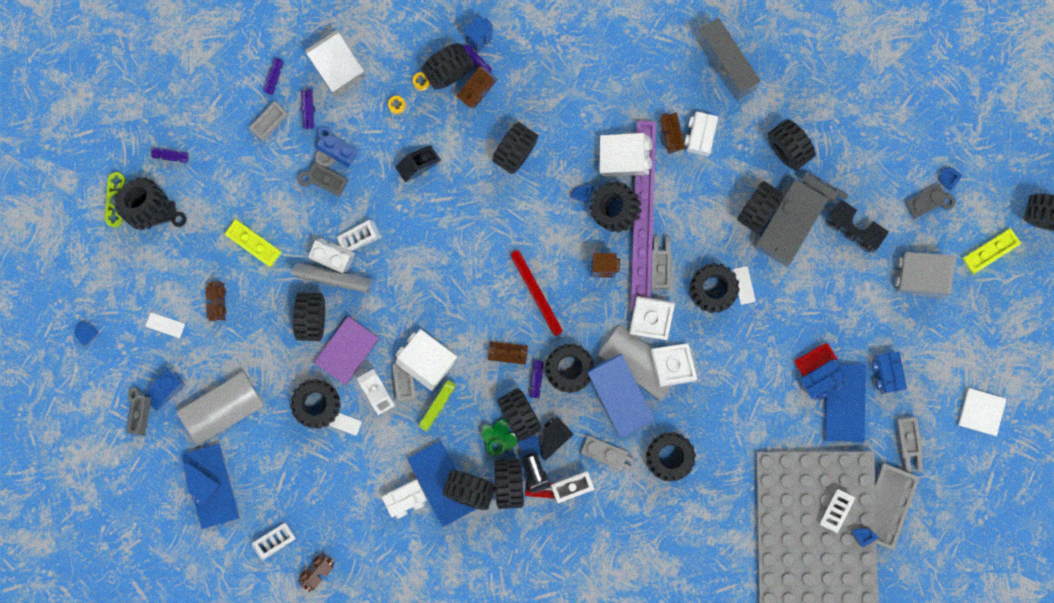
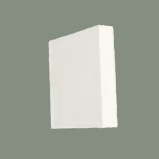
[629,296,675,340]
[650,343,697,387]
[958,388,1006,436]

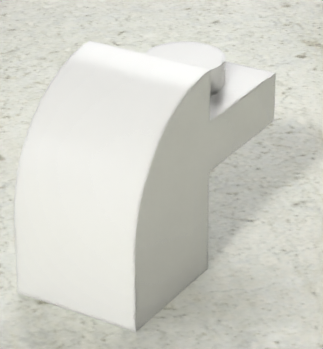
[357,369,395,415]

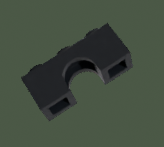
[826,199,889,253]

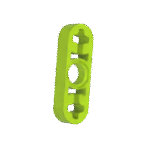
[105,172,127,228]
[419,380,457,432]

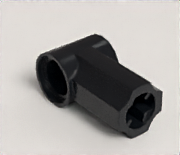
[522,452,550,494]

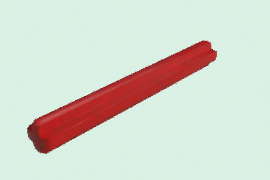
[510,250,563,336]

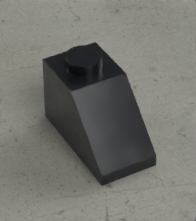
[395,145,441,182]
[543,417,574,461]

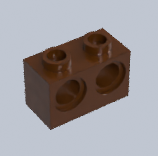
[456,67,498,109]
[592,253,620,278]

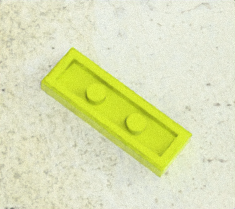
[224,219,282,268]
[962,228,1021,275]

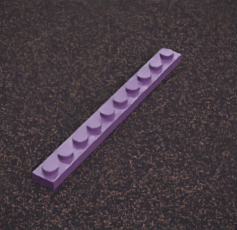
[631,121,656,310]

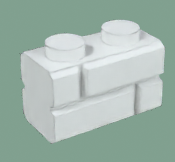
[684,112,718,156]
[308,238,355,274]
[551,471,594,504]
[382,479,427,519]

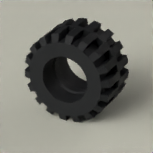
[421,43,474,90]
[767,119,816,171]
[492,122,538,175]
[115,177,169,230]
[589,181,642,233]
[737,181,784,234]
[1024,193,1054,231]
[690,263,740,313]
[293,292,325,341]
[546,343,594,393]
[290,379,341,429]
[497,388,541,441]
[646,432,696,482]
[494,459,524,509]
[442,470,495,510]

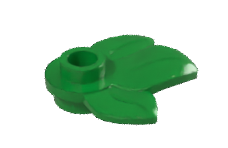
[481,419,518,457]

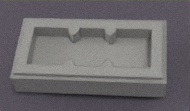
[249,101,289,142]
[392,364,416,403]

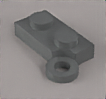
[298,162,348,197]
[802,172,848,201]
[905,184,956,219]
[126,387,151,436]

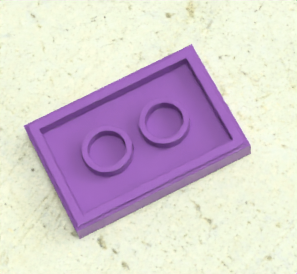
[314,317,379,385]

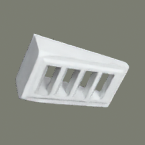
[337,220,381,252]
[819,489,855,533]
[252,522,296,561]

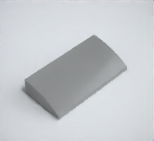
[291,262,374,294]
[598,325,671,401]
[176,372,265,446]
[875,463,920,550]

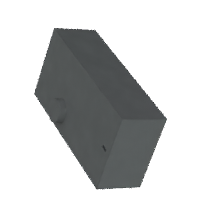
[696,18,761,101]
[754,179,828,267]

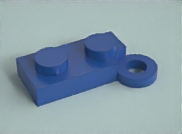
[316,127,359,167]

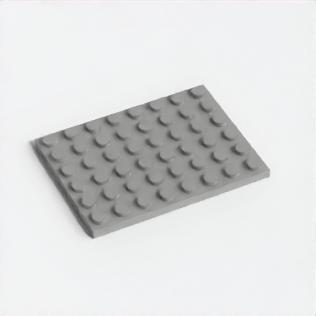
[756,451,878,603]

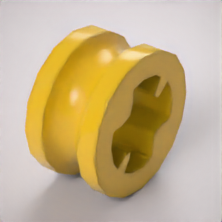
[413,72,430,91]
[388,96,405,114]

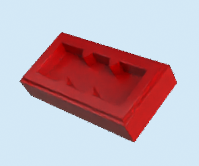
[794,342,838,377]

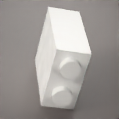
[600,133,652,177]
[395,329,457,391]

